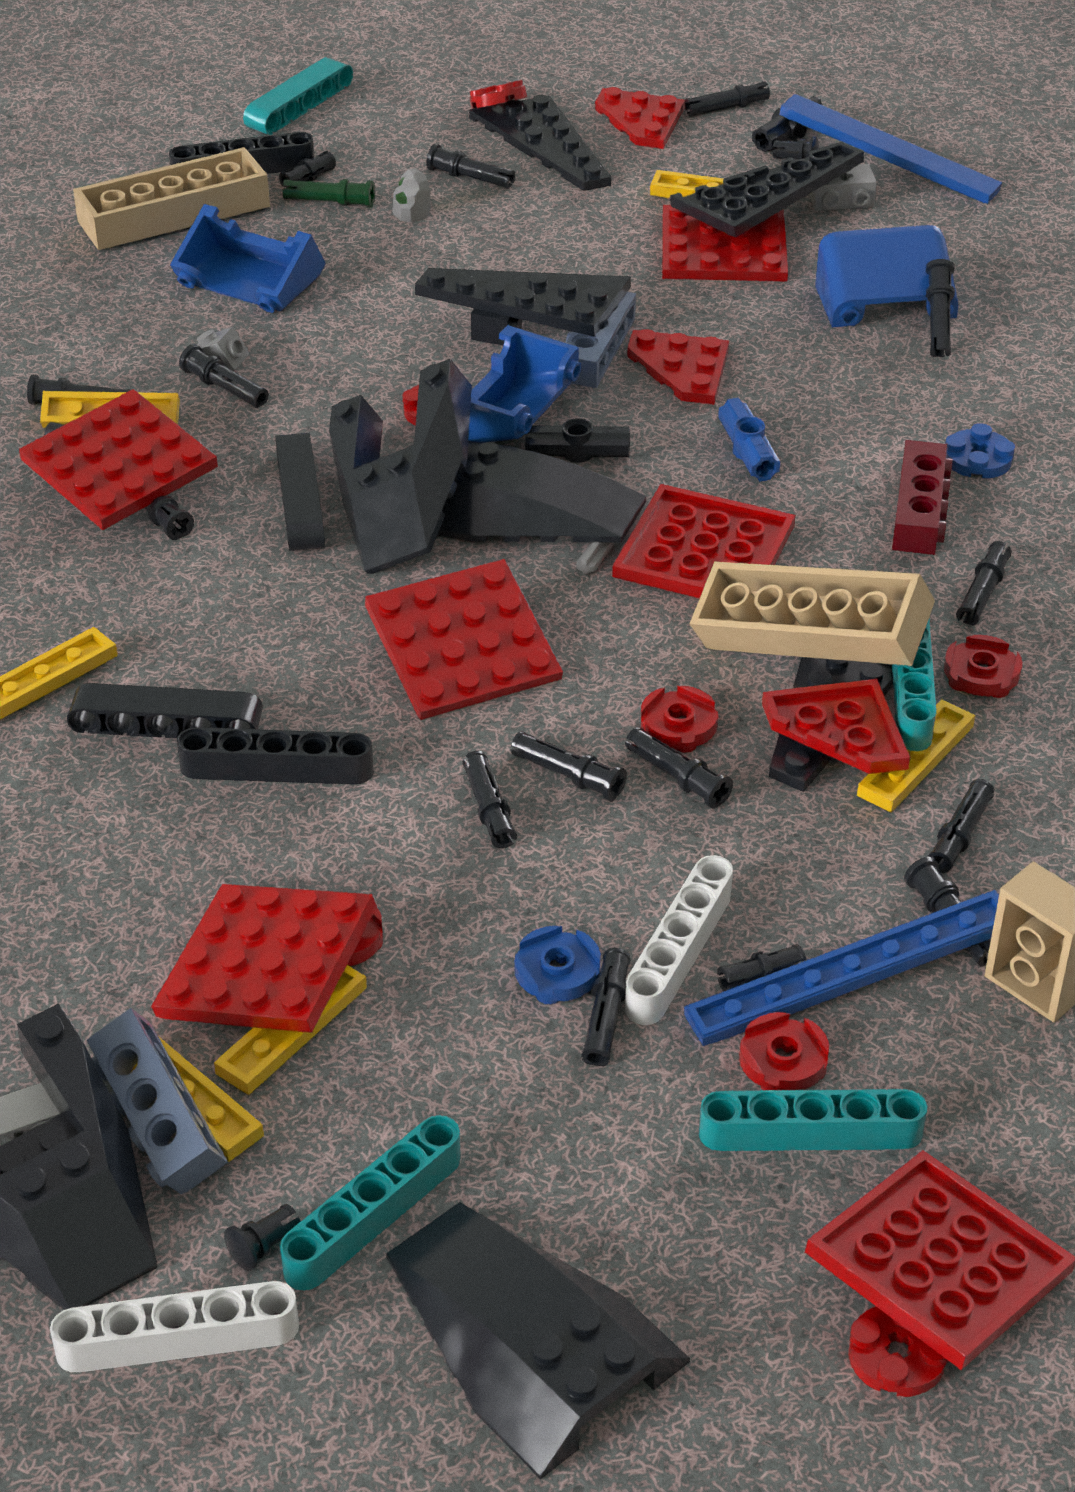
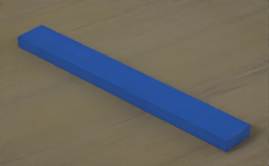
[779,94,1002,204]
[684,890,999,1046]

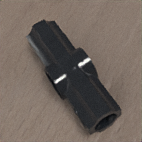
[752,96,823,152]
[525,418,630,463]

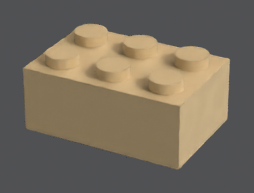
[984,861,1075,1023]

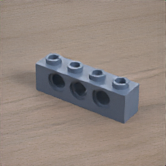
[565,292,636,388]
[87,1008,228,1194]

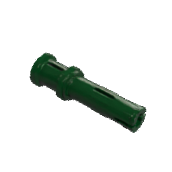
[282,179,376,208]

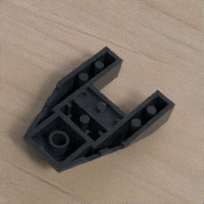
[329,359,472,574]
[0,1003,157,1310]

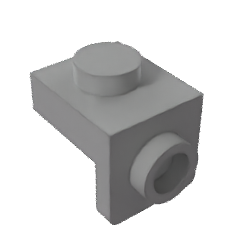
[192,326,249,370]

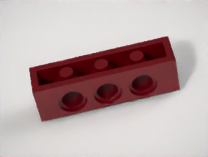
[892,440,953,555]

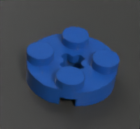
[945,423,1015,478]
[514,926,601,1005]

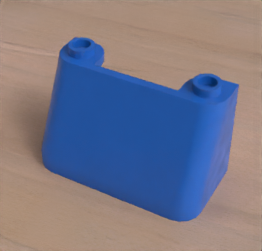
[170,204,326,313]
[815,225,959,327]
[468,325,581,443]

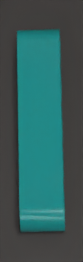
[243,57,353,135]
[892,618,936,751]
[699,1089,928,1151]
[280,1115,461,1291]

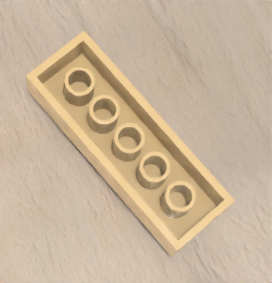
[73,147,270,250]
[690,562,935,666]

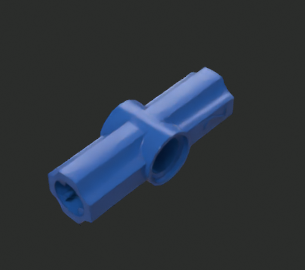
[718,398,780,482]

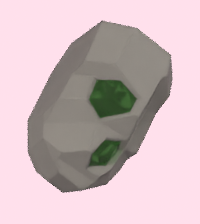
[392,168,431,222]

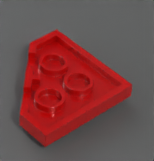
[595,87,685,149]
[627,329,729,405]
[762,679,910,774]

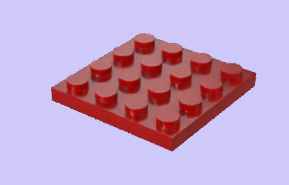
[662,205,788,282]
[19,389,218,530]
[612,484,796,598]
[365,559,563,720]
[151,884,377,1033]
[804,1150,1075,1370]

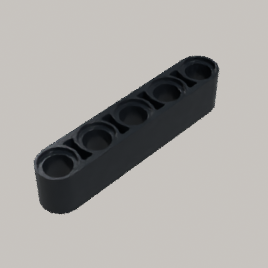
[169,132,314,174]
[275,432,325,551]
[67,683,263,739]
[177,727,374,785]

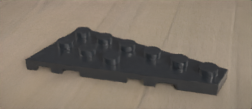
[469,95,612,191]
[670,141,864,237]
[415,268,631,337]
[769,657,893,792]

